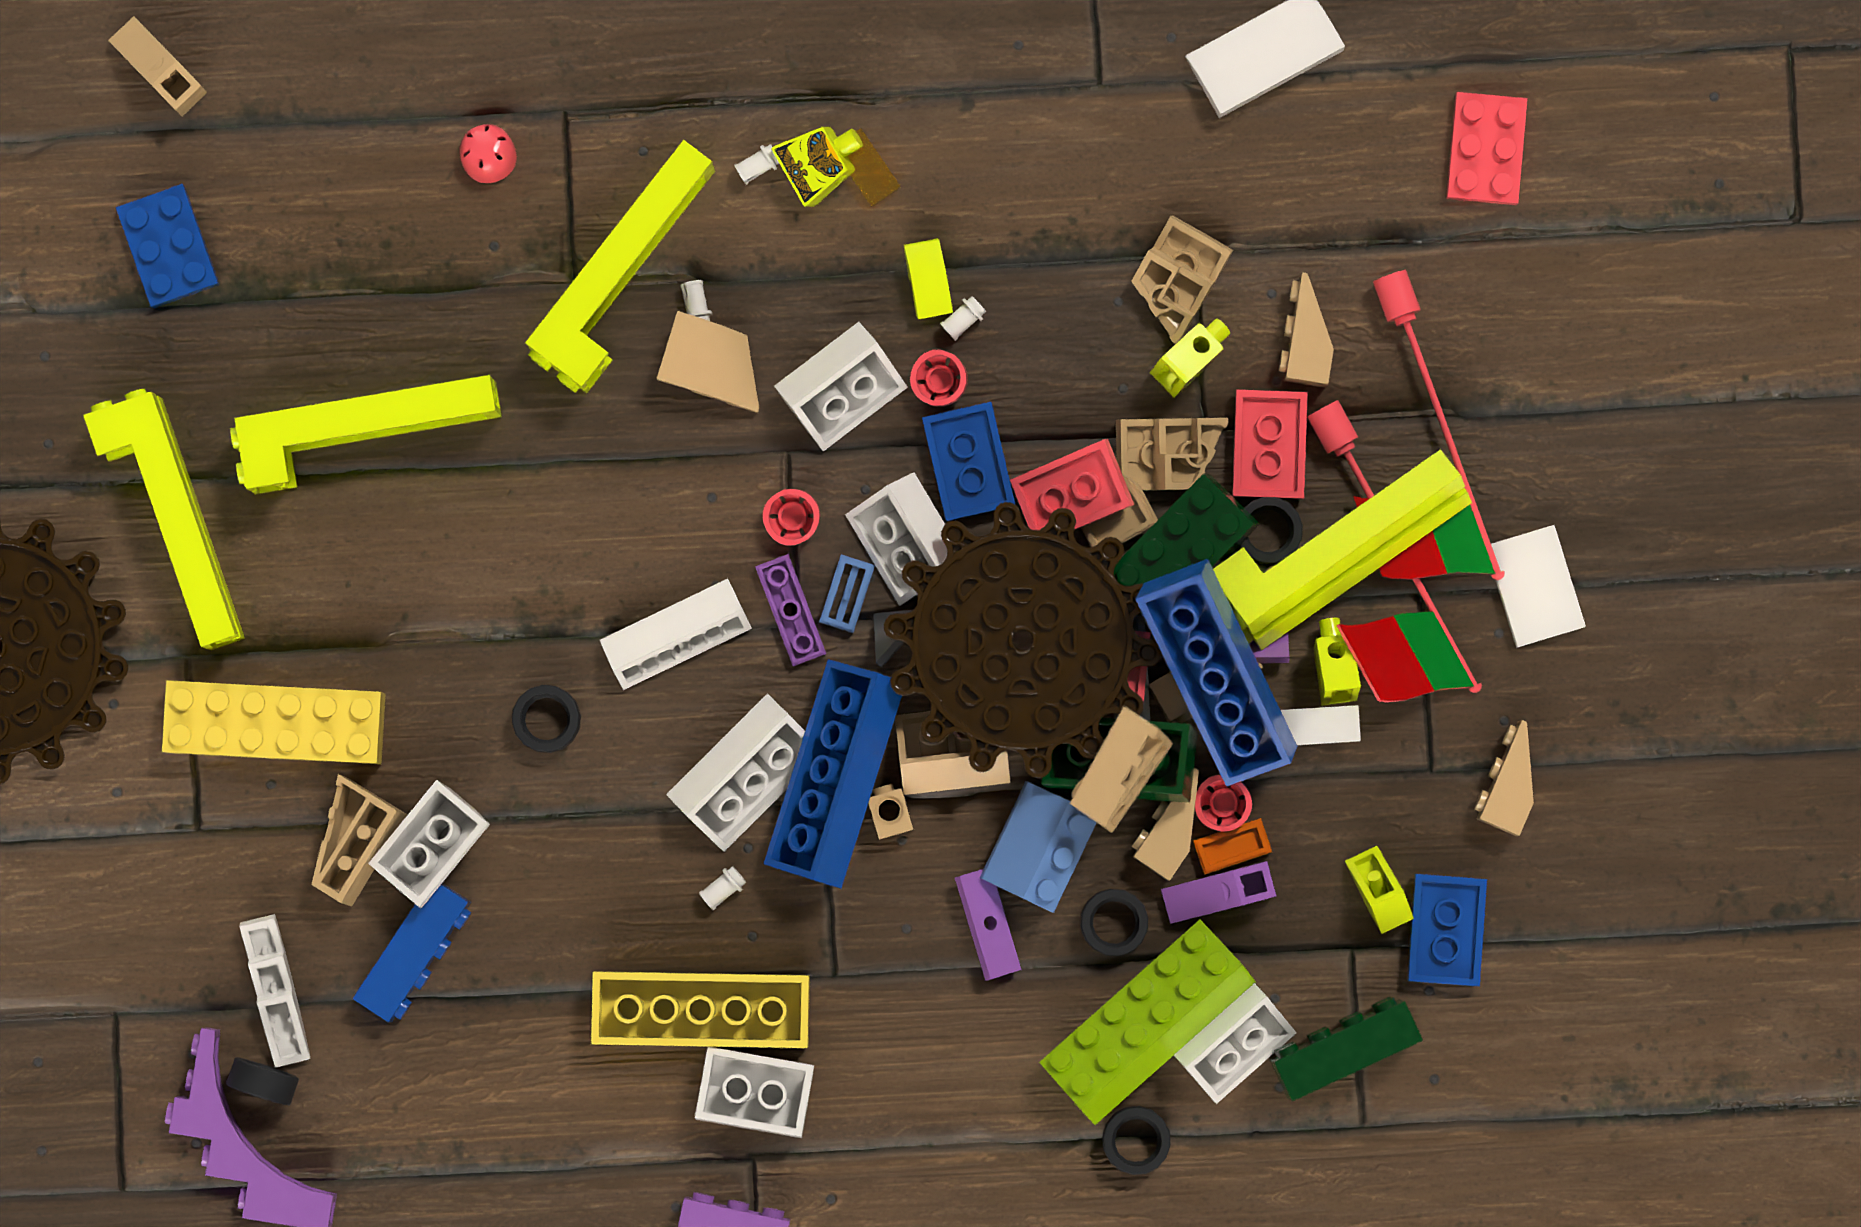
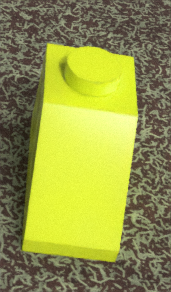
[1345,846,1414,934]

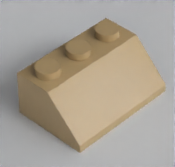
[895,711,1010,795]

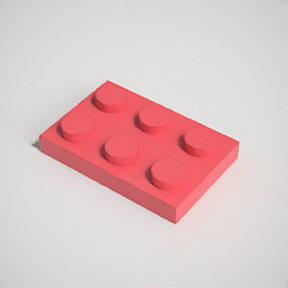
[1446,92,1528,205]
[1232,390,1308,500]
[1010,439,1134,531]

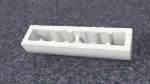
[600,579,752,690]

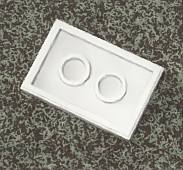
[1491,525,1586,648]

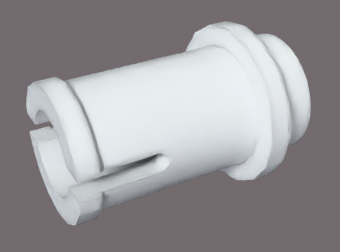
[734,144,779,184]
[680,280,712,321]
[940,296,986,341]
[699,866,746,910]

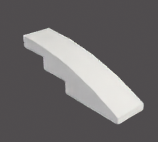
[1281,705,1361,745]
[239,914,310,1068]

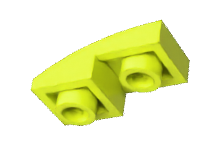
[903,238,953,319]

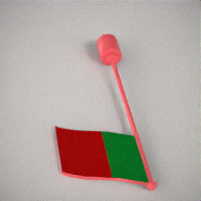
[1353,270,1505,580]
[1307,400,1482,702]

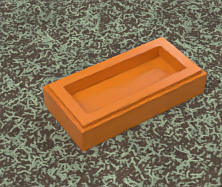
[1193,818,1272,875]

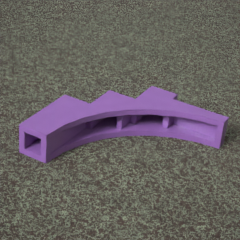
[165,1027,337,1227]

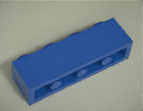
[353,883,472,1022]

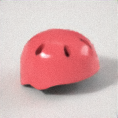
[460,124,517,183]
[910,350,968,406]
[763,489,821,546]
[1195,775,1253,831]

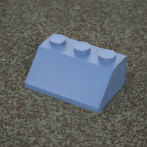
[980,781,1096,913]

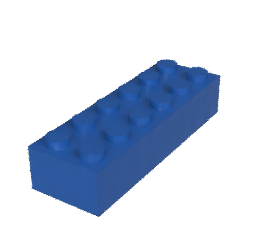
[1136,559,1298,787]
[764,659,902,888]

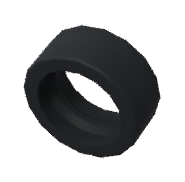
[1238,497,1303,565]
[512,685,581,753]
[1080,889,1148,956]
[226,1057,299,1105]
[1102,1106,1171,1175]

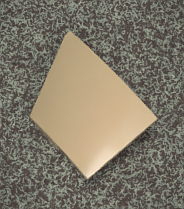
[1132,215,1233,344]
[657,311,759,413]
[1116,418,1228,490]

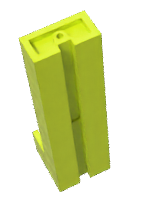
[525,140,715,393]
[230,375,502,494]
[83,389,245,650]
[1213,449,1472,651]

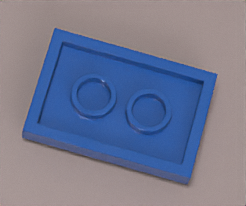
[116,184,220,309]
[922,402,1015,522]
[1407,874,1487,987]

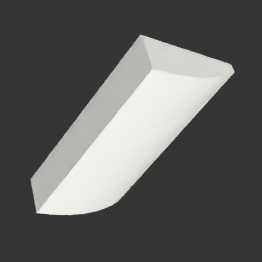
[1185,0,1345,118]

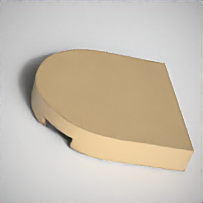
[1081,475,1158,547]

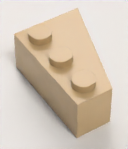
[1070,706,1173,833]
[311,774,408,906]

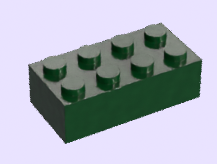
[1114,473,1260,616]
[1042,718,1198,803]
[1269,996,1423,1101]

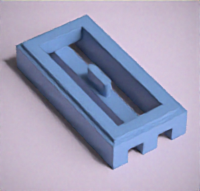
[819,554,875,633]

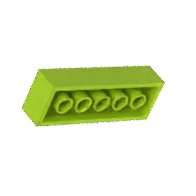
[1039,919,1256,1125]

